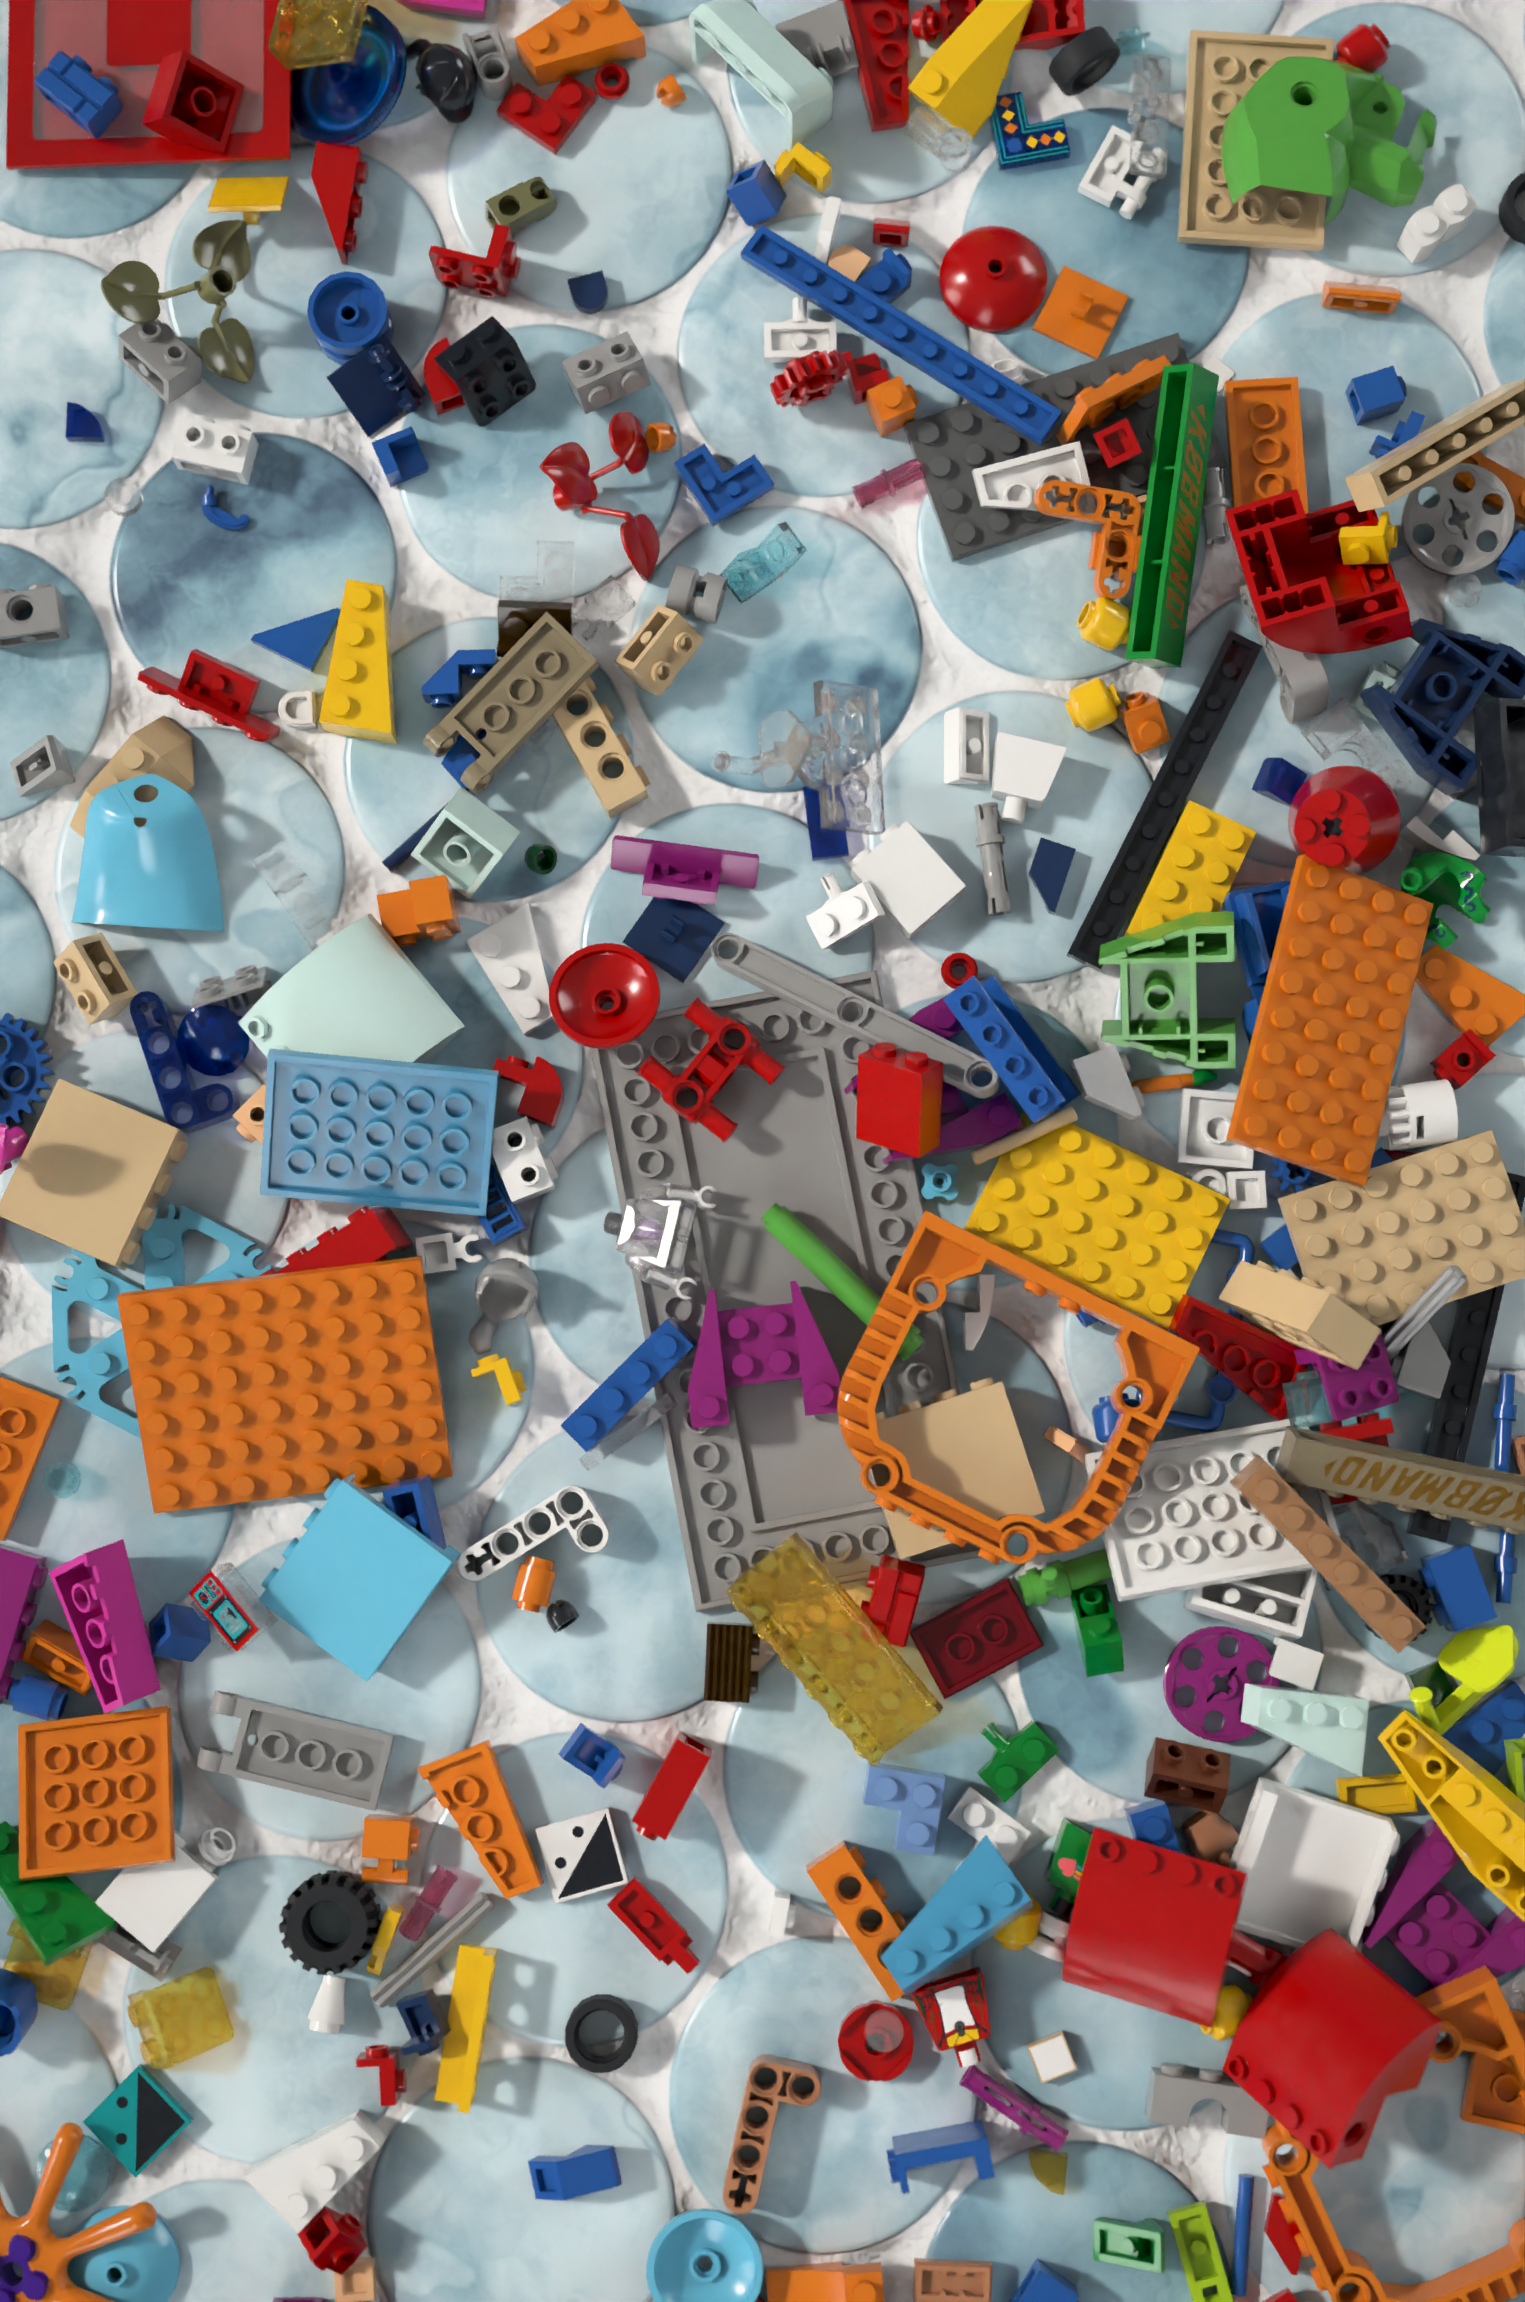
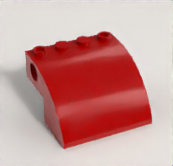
[1225,489,1414,654]
[1062,1827,1248,2028]
[1222,1928,1443,2169]

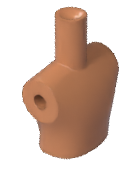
[1180,1810,1239,1867]

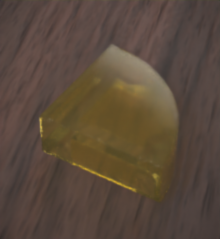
[1028,2148,1068,2195]

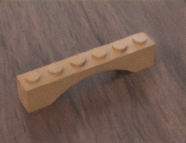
[1229,1456,1426,1653]

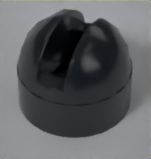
[546,1599,580,1633]

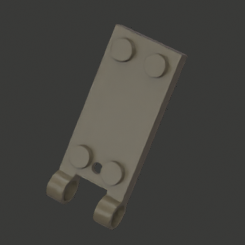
[423,612,600,794]

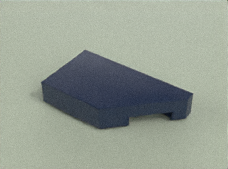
[1029,838,1076,915]

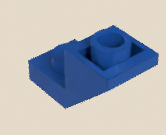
[422,649,498,708]
[528,2145,622,2200]

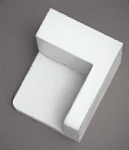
[1269,1637,1325,1691]

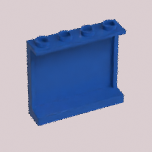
[943,975,1082,1123]

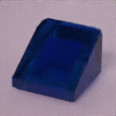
[1252,758,1307,807]

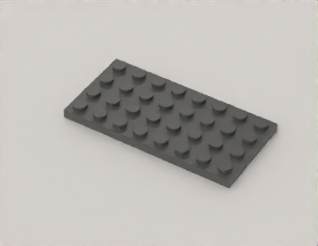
[904,333,1227,562]

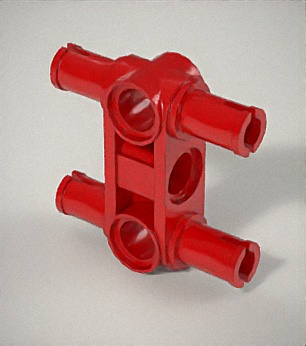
[637,998,785,1143]

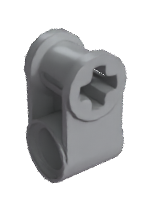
[462,24,513,101]

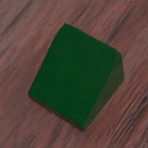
[1404,1660,1453,1707]

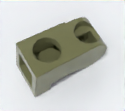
[485,177,558,238]

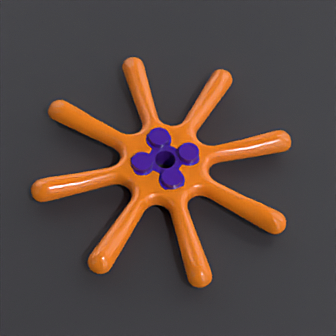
[0,2122,157,2302]

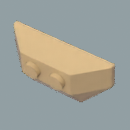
[70,715,195,838]

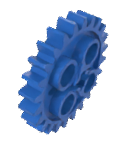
[0,1012,55,1129]

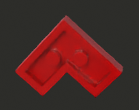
[496,73,597,155]

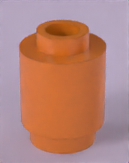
[511,1555,556,1613]

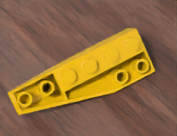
[1378,1709,1525,1922]

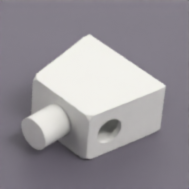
[991,731,1066,824]

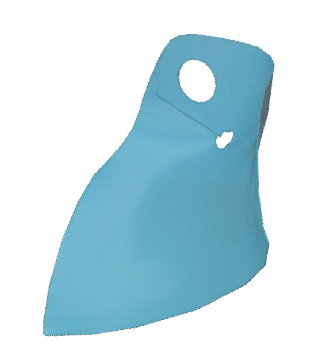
[72,774,225,932]

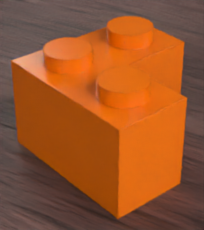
[377,875,461,948]

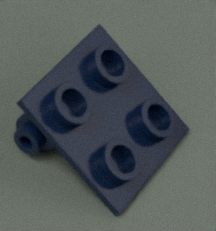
[326,334,426,437]

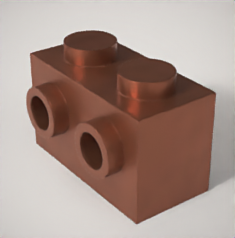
[1144,1737,1230,1814]

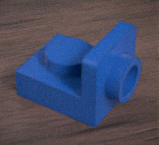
[855,247,912,304]
[1369,411,1425,459]

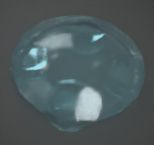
[34,2135,112,2212]

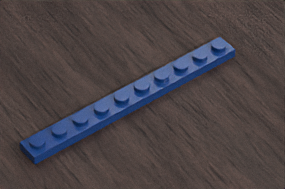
[741,224,1062,446]

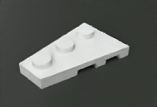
[466,903,553,1035]

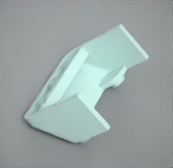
[689,0,833,152]

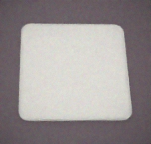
[1203,355,1234,393]

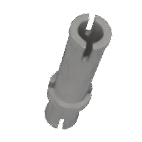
[974,802,1012,916]

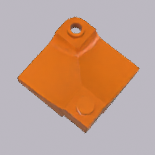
[765,2261,885,2302]

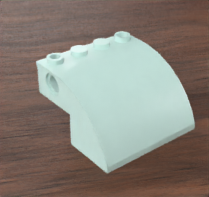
[238,913,465,1064]

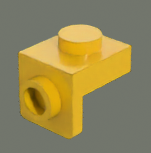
[774,142,832,194]
[1339,512,1398,565]
[470,1353,527,1406]

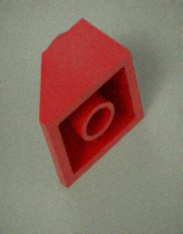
[142,50,244,154]

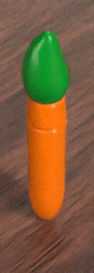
[1131,1069,1218,1094]

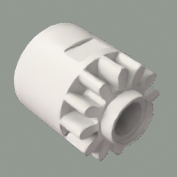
[1378,1079,1458,1151]

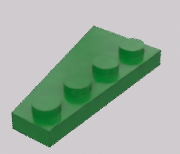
[0,1821,116,1967]

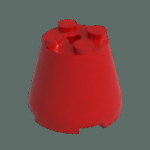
[1288,765,1401,875]

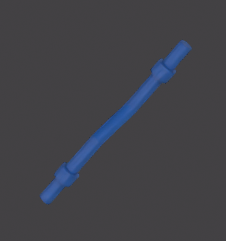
[1493,1374,1518,1604]

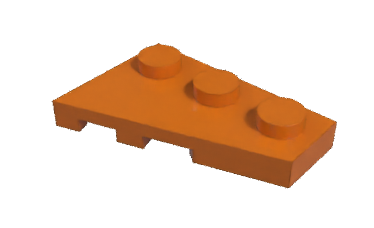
[1415,944,1525,1047]

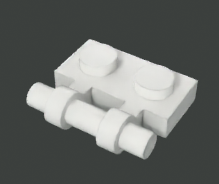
[1077,125,1165,219]

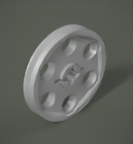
[1401,463,1515,576]

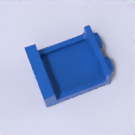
[886,2120,995,2194]

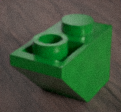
[1070,1584,1124,1677]

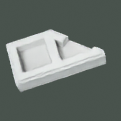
[814,196,842,265]

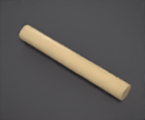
[971,1106,1078,1165]

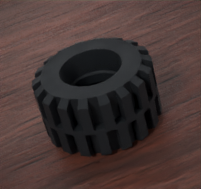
[279,1870,382,1975]

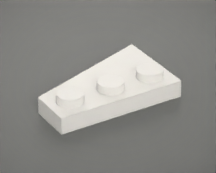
[972,441,1096,514]

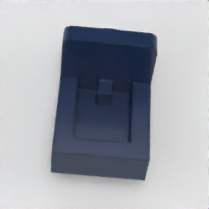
[396,1988,451,2056]

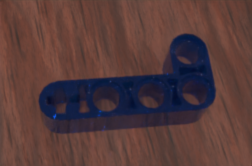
[130,991,240,1133]

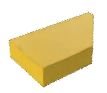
[366,1903,405,1976]

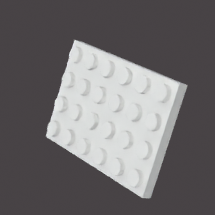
[1084,1416,1340,1602]

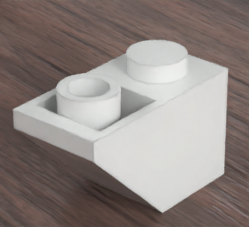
[1070,1045,1145,1120]

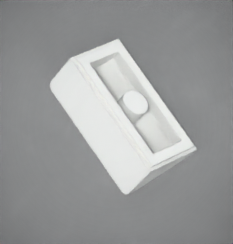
[944,707,989,785]

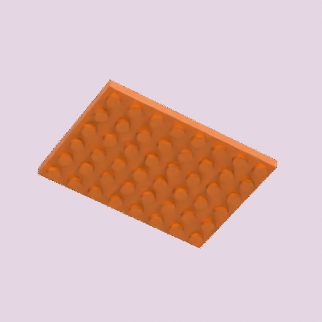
[117,1256,454,1513]

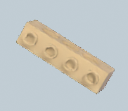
[552,676,650,819]

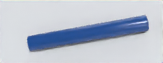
[1231,2173,1254,2297]

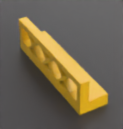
[434,1943,498,2113]

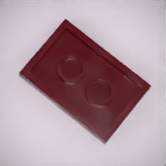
[909,1578,1044,1700]

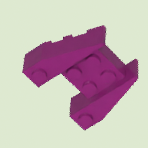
[844,996,1023,1165]
[688,1281,840,1429]
[1360,1819,1525,1996]

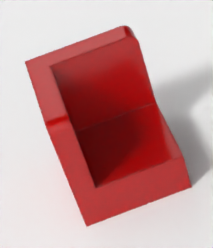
[843,351,890,405]

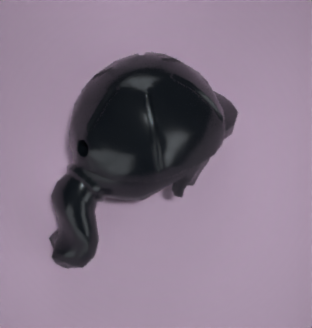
[405,39,477,123]

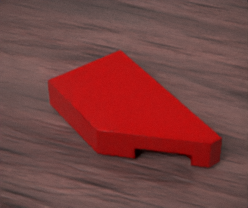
[1264,2192,1302,2276]

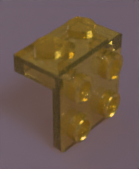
[3,1918,94,2010]
[127,1967,234,2069]

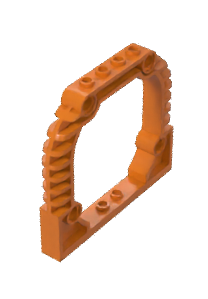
[837,1210,1200,1565]
[1261,1966,1525,2302]

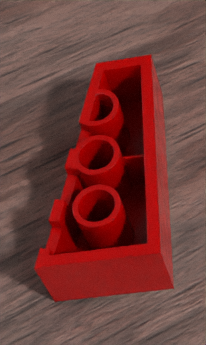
[260,1206,413,1276]

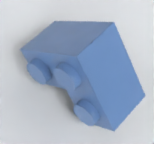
[862,1761,946,1856]

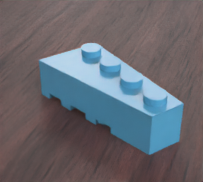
[880,1835,1034,1996]

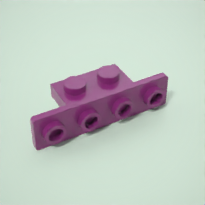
[611,835,759,905]

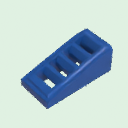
[478,1164,528,1247]

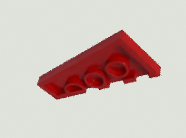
[843,0,910,132]
[1168,1294,1308,1421]

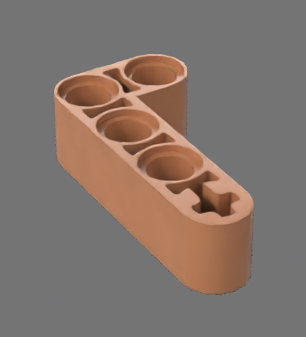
[723,2054,821,2214]

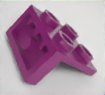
[1294,1328,1400,1421]

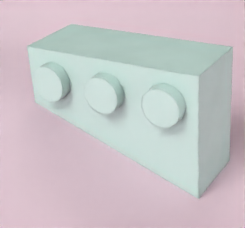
[1241,1683,1369,1777]

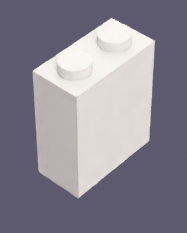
[851,820,966,940]
[95,1830,219,1953]

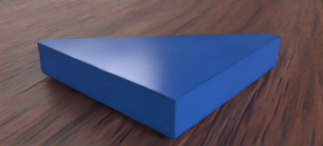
[251,608,341,672]

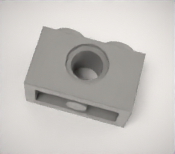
[0,583,70,649]

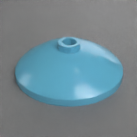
[67,2205,180,2302]
[646,2208,763,2302]

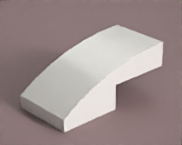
[1400,816,1480,864]
[963,1275,995,1351]

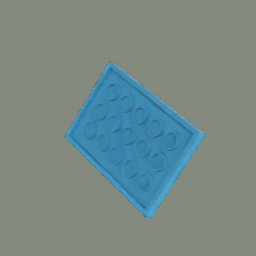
[260,1049,499,1216]

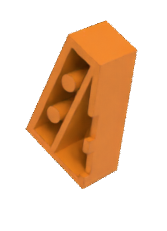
[515,0,647,87]

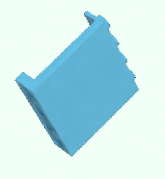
[258,1473,461,1682]

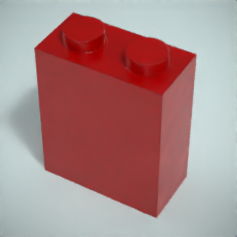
[856,1042,943,1158]
[632,1731,712,1841]

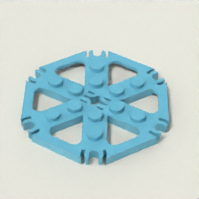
[52,1204,274,1439]

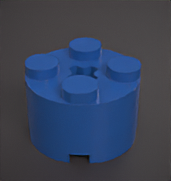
[0,1969,38,2057]

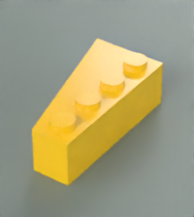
[319,579,397,744]

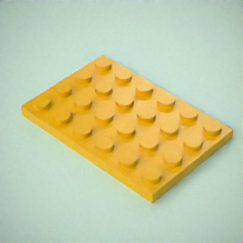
[964,1110,1230,1331]

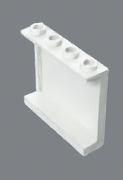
[1228,1777,1400,1952]

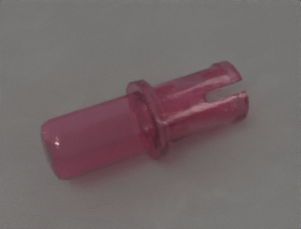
[852,459,925,509]
[399,1865,458,1942]

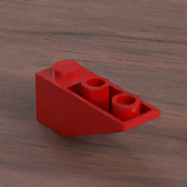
[311,141,368,265]

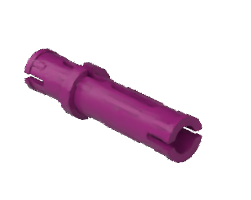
[959,2065,1069,2152]

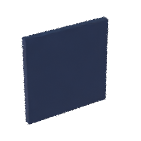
[623,897,725,983]

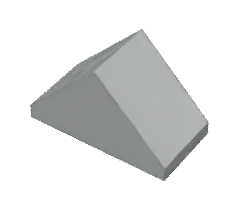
[10,735,75,797]

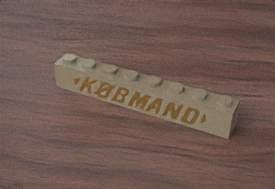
[1275,1426,1525,1535]

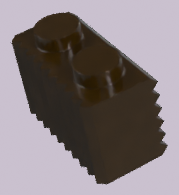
[704,1622,760,1703]

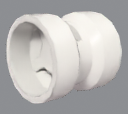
[1027,1910,1071,1962]

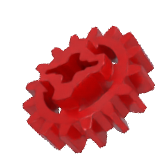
[770,350,848,407]

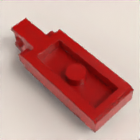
[607,1876,700,1975]

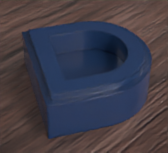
[567,270,608,314]

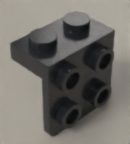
[434,316,536,427]

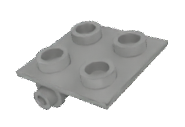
[775,0,860,78]
[191,965,272,1018]

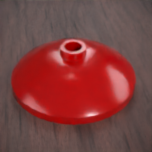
[939,226,1047,333]
[549,943,660,1049]

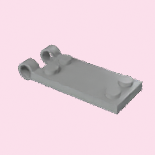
[195,1691,395,1811]

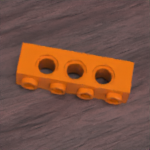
[806,1840,908,2002]

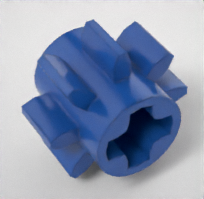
[1269,1157,1315,1193]

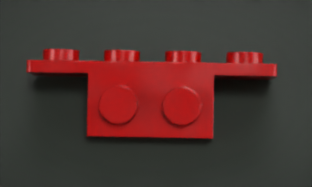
[137,649,281,742]

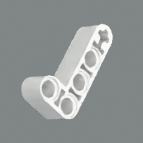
[458,1486,610,1581]

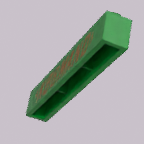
[1125,363,1219,668]

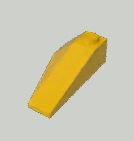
[908,0,1033,142]

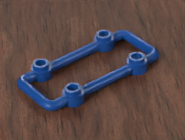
[1135,1229,1255,1432]

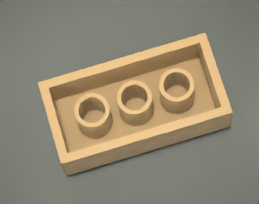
[1218,1260,1381,1370]

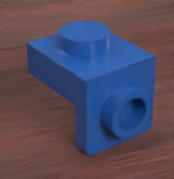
[559,1723,626,1789]

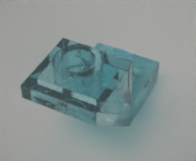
[720,522,807,604]

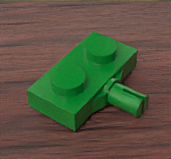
[977,1720,1059,1803]

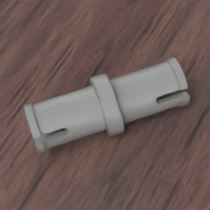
[1201,467,1230,545]

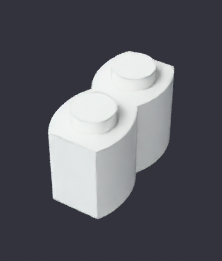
[1396,184,1477,264]

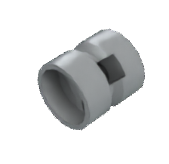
[666,564,728,624]

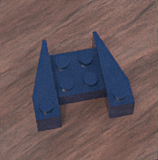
[1359,618,1525,795]

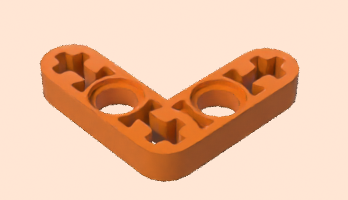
[1034,480,1141,601]

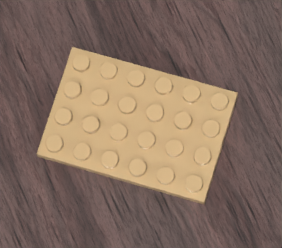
[1177,30,1334,252]
[1278,1130,1525,1326]

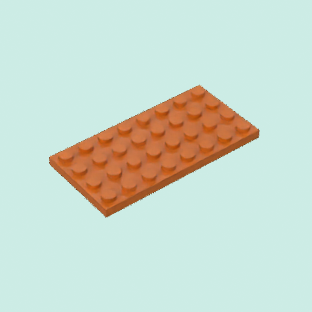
[1226,854,1433,1187]

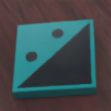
[83,2064,193,2178]

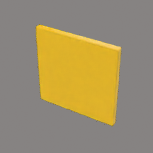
[208,176,289,225]

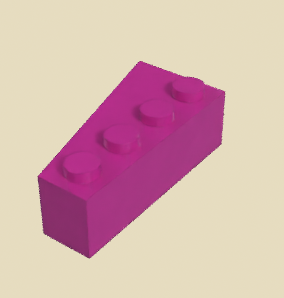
[49,1539,161,1714]

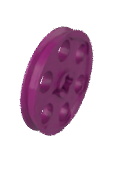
[1163,1626,1279,1742]

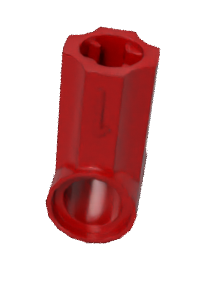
[1229,1929,1289,1988]

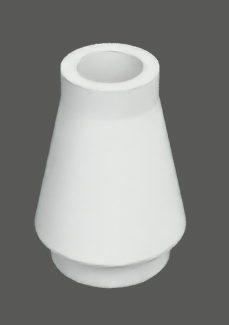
[307,1975,346,2034]

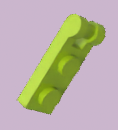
[1167,2200,1233,2302]

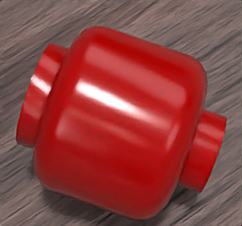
[1336,23,1391,73]

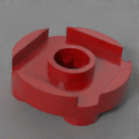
[837,2000,914,2082]

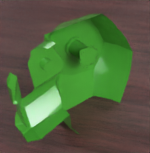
[1221,56,1437,227]

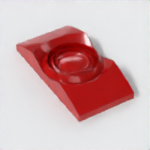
[940,0,1086,51]

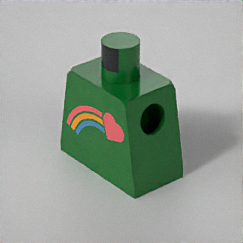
[1044,1817,1093,1918]

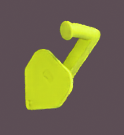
[1409,1625,1520,1735]

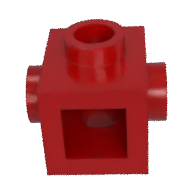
[298,2206,368,2275]

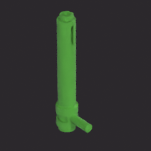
[761,1203,925,1362]
[1017,1548,1113,1607]

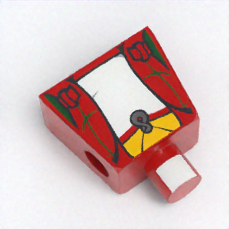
[912,1966,991,2067]

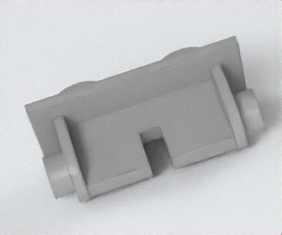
[97,1921,183,1982]

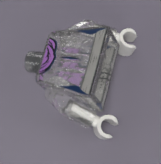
[604,1183,717,1300]

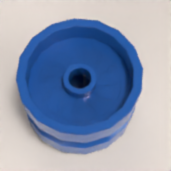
[307,271,394,366]

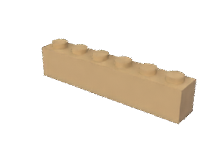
[1344,378,1525,512]

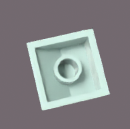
[410,786,520,899]

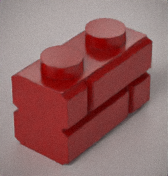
[857,1555,925,1647]

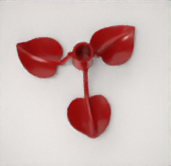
[539,411,660,581]

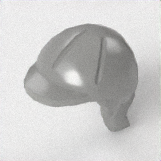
[469,1258,539,1355]

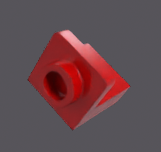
[356,2044,407,2106]

